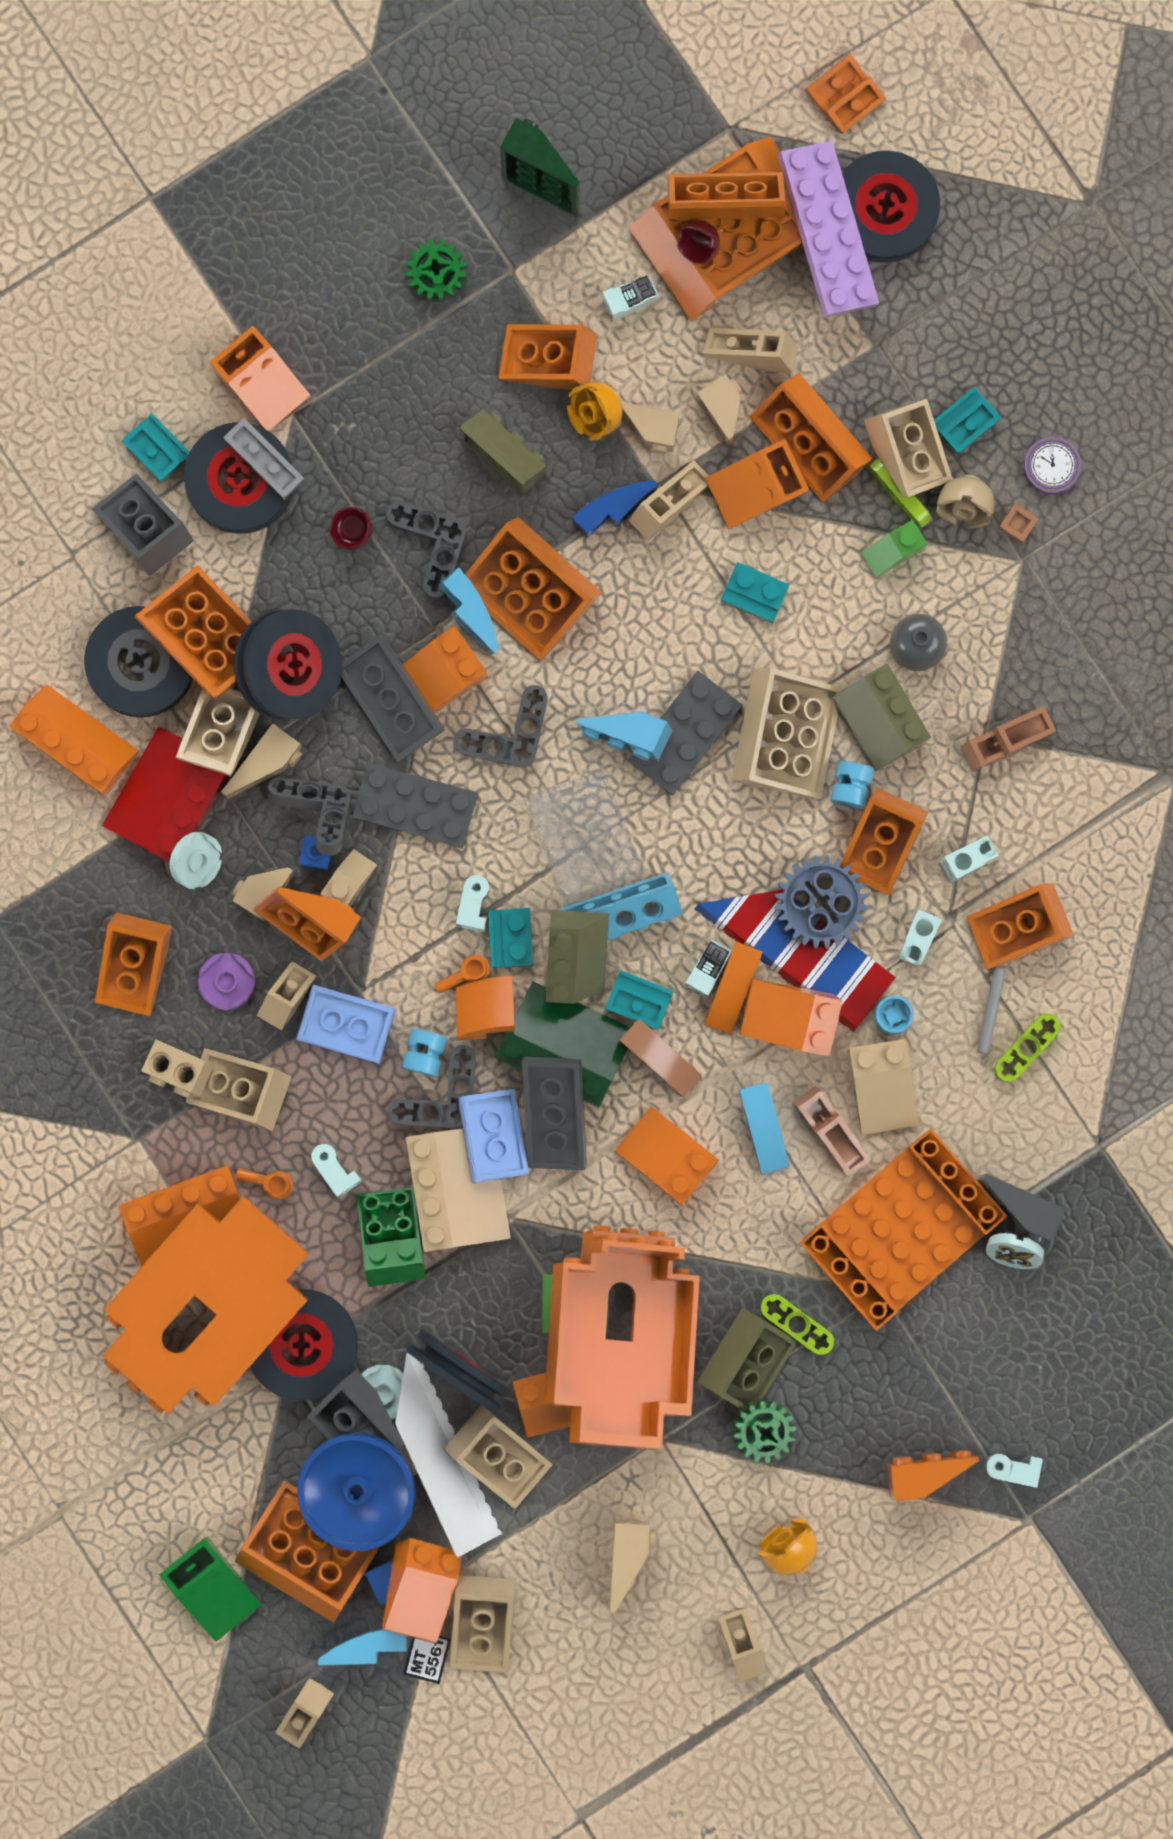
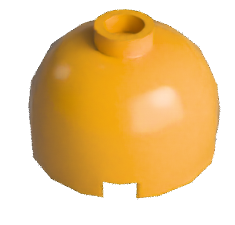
[567,381,623,441]
[758,1518,818,1575]

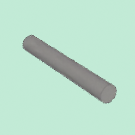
[977,968,1006,1054]

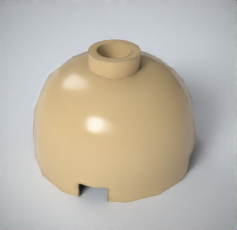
[936,475,995,528]

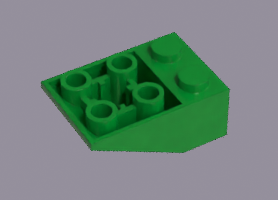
[357,1187,426,1287]
[159,1536,262,1641]

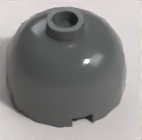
[890,614,947,672]

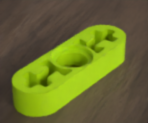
[868,457,932,529]
[994,1013,1061,1082]
[760,1294,834,1355]

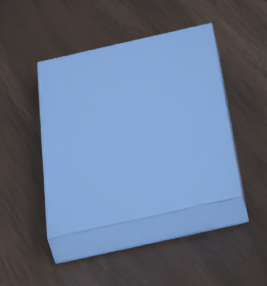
[296,984,396,1064]
[458,1089,529,1183]

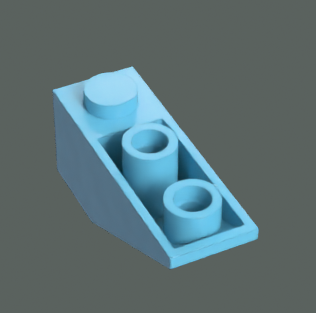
[576,712,672,761]

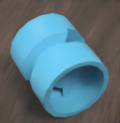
[830,761,874,809]
[873,996,914,1036]
[401,1028,448,1077]

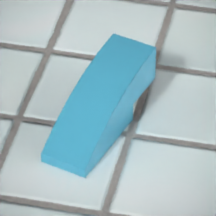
[438,568,499,656]
[739,1082,790,1175]
[318,1628,407,1665]

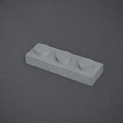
[223,418,305,500]

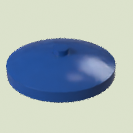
[297,1433,416,1551]

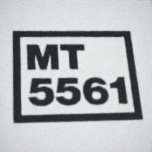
[403,1635,451,1684]

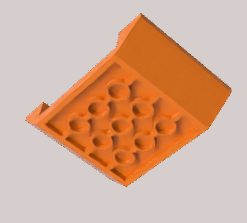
[629,136,803,322]
[800,1128,1007,1331]

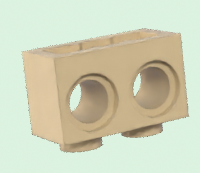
[142,1039,214,1098]

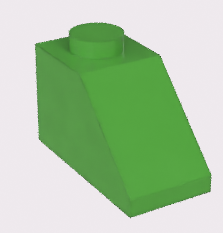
[861,520,927,578]

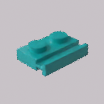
[934,386,1002,456]
[121,412,190,483]
[721,562,790,624]
[488,908,533,968]
[605,970,674,1030]

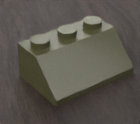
[459,409,547,496]
[832,663,931,772]
[545,910,609,1004]
[697,1307,798,1412]

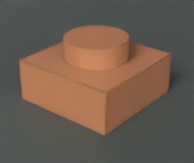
[998,503,1039,544]

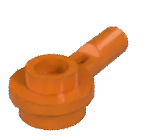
[435,955,490,993]
[236,1168,293,1200]

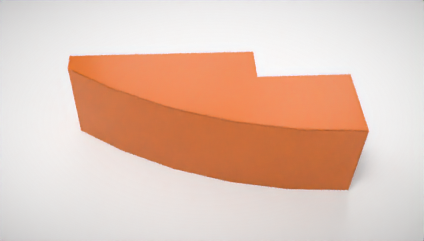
[704,941,763,1035]

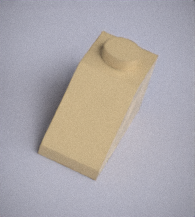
[696,374,742,445]
[623,403,680,454]
[320,849,378,907]
[232,867,295,921]
[257,961,316,1030]
[718,1608,767,1682]
[275,1678,334,1749]

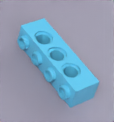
[559,872,683,940]

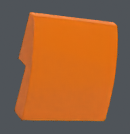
[804,54,886,134]
[455,976,515,1040]

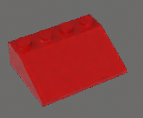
[102,726,229,864]

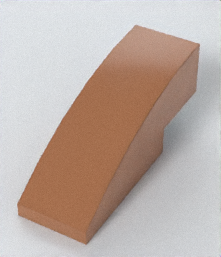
[961,706,1057,772]
[619,1018,702,1097]
[793,1086,871,1177]

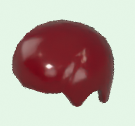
[676,219,720,265]
[329,506,373,551]

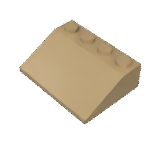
[731,668,843,800]
[406,1128,511,1253]

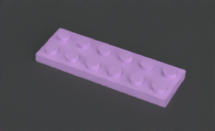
[777,141,879,318]

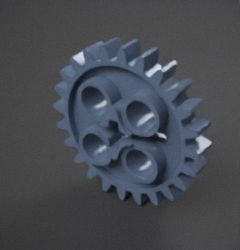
[775,855,868,949]

